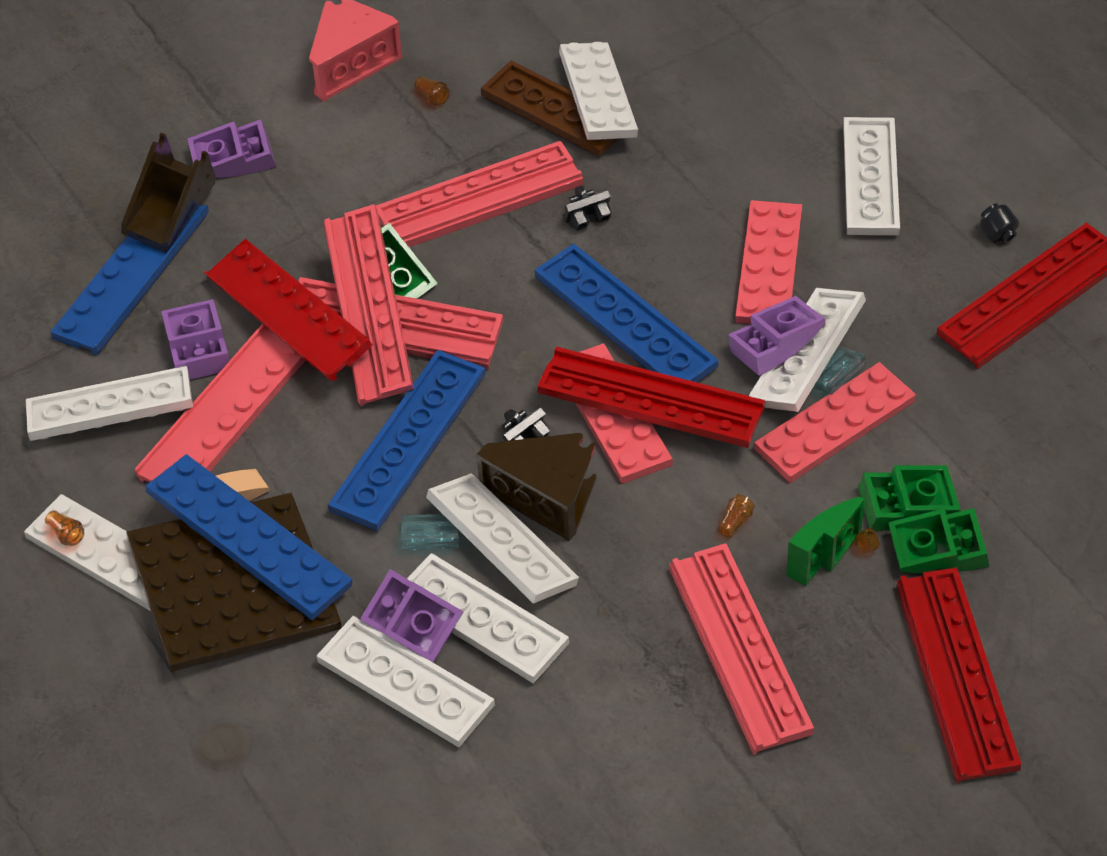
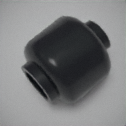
[980,203,1019,243]

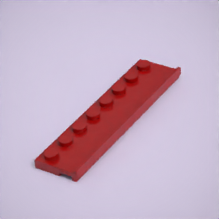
[937,222,1107,369]
[204,238,373,382]
[537,346,766,448]
[896,568,1022,783]

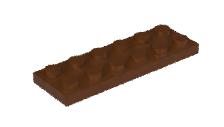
[481,60,618,157]

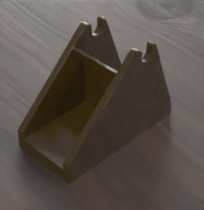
[121,132,216,253]
[476,433,596,541]

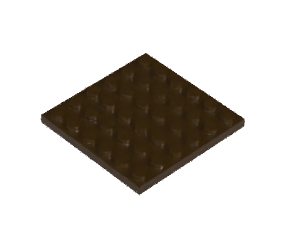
[126,492,341,672]

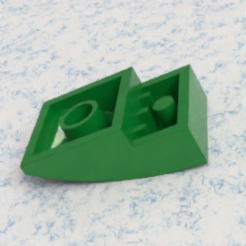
[858,465,961,531]
[786,496,864,586]
[888,508,990,574]

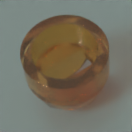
[855,528,880,553]

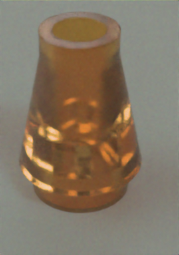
[414,76,450,105]
[717,494,755,538]
[45,510,85,546]

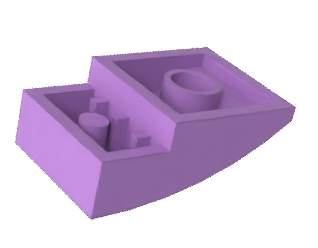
[188,119,276,178]
[728,296,826,375]
[161,299,229,380]
[360,569,464,663]

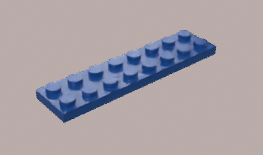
[535,244,719,382]
[328,350,486,531]
[146,454,353,620]

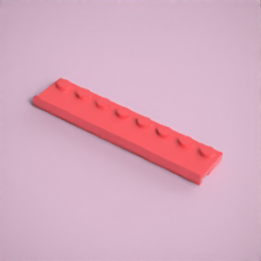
[376,141,583,247]
[324,204,414,407]
[298,277,504,369]
[135,324,306,482]
[669,543,814,755]

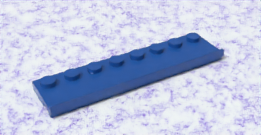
[51,205,209,356]

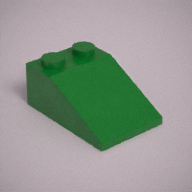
[381,223,438,299]

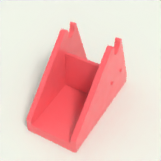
[309,0,402,101]

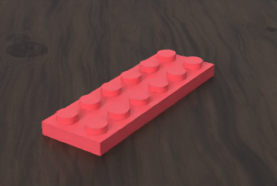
[735,200,802,324]
[575,343,673,484]
[754,362,916,483]

